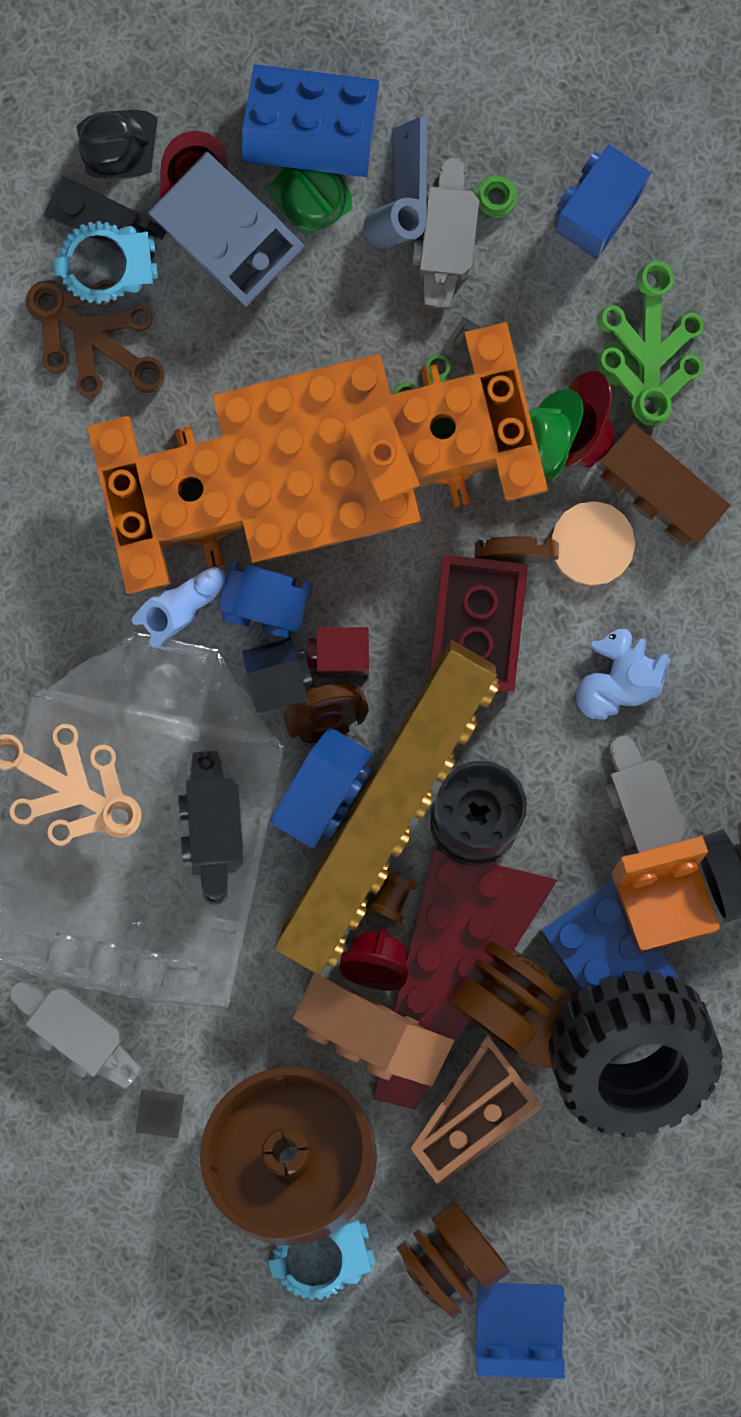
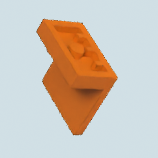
[611,836,720,953]

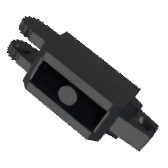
[178,751,244,906]

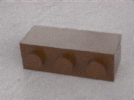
[598,423,731,548]

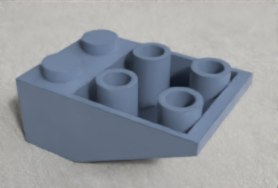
[148,152,305,307]

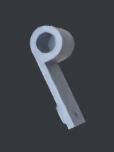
[363,117,427,250]

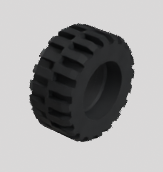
[548,971,723,1137]

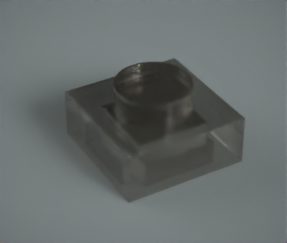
[136,1089,185,1138]

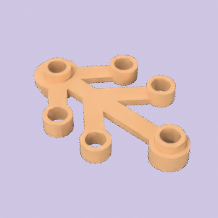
[0,724,141,847]

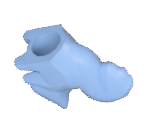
[131,567,226,648]
[576,628,670,720]

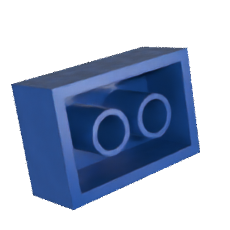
[241,64,380,177]
[539,882,680,990]

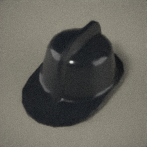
[76,110,158,179]

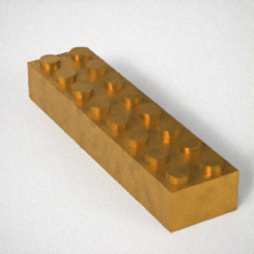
[274,639,499,975]

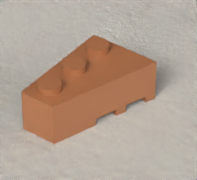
[293,972,454,1087]
[410,1035,543,1186]

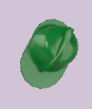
[267,167,353,235]
[529,389,583,484]

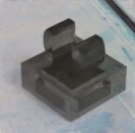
[441,316,481,374]

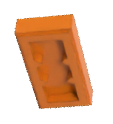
[346,405,421,504]

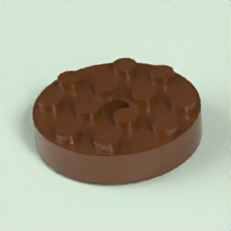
[200,1067,377,1246]

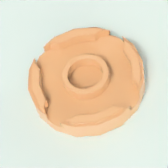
[551,501,636,587]

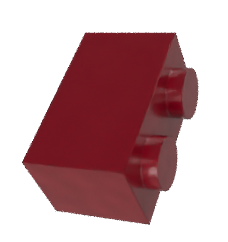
[308,627,369,678]

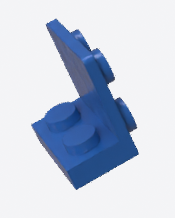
[475,1283,565,1379]

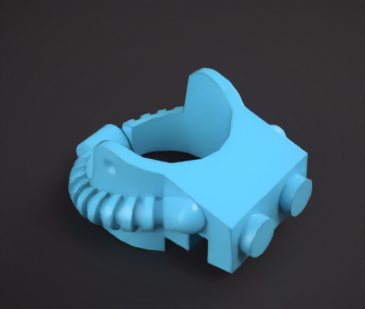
[53,221,158,304]
[268,1219,376,1300]

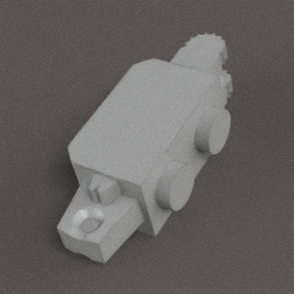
[412,157,479,310]
[604,734,685,854]
[9,981,142,1089]

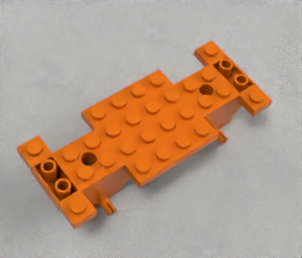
[87,322,548,595]

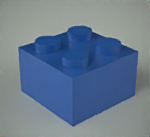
[555,144,651,259]
[269,727,373,849]

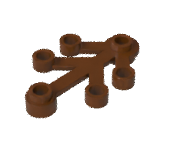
[26,280,165,398]

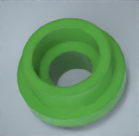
[475,175,517,218]

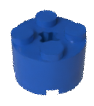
[217,560,313,638]

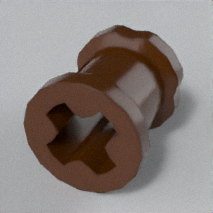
[367,872,417,923]

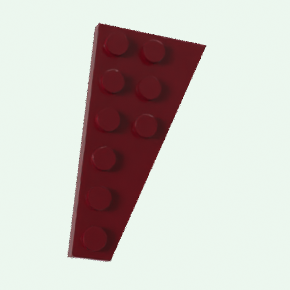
[373,849,558,1110]

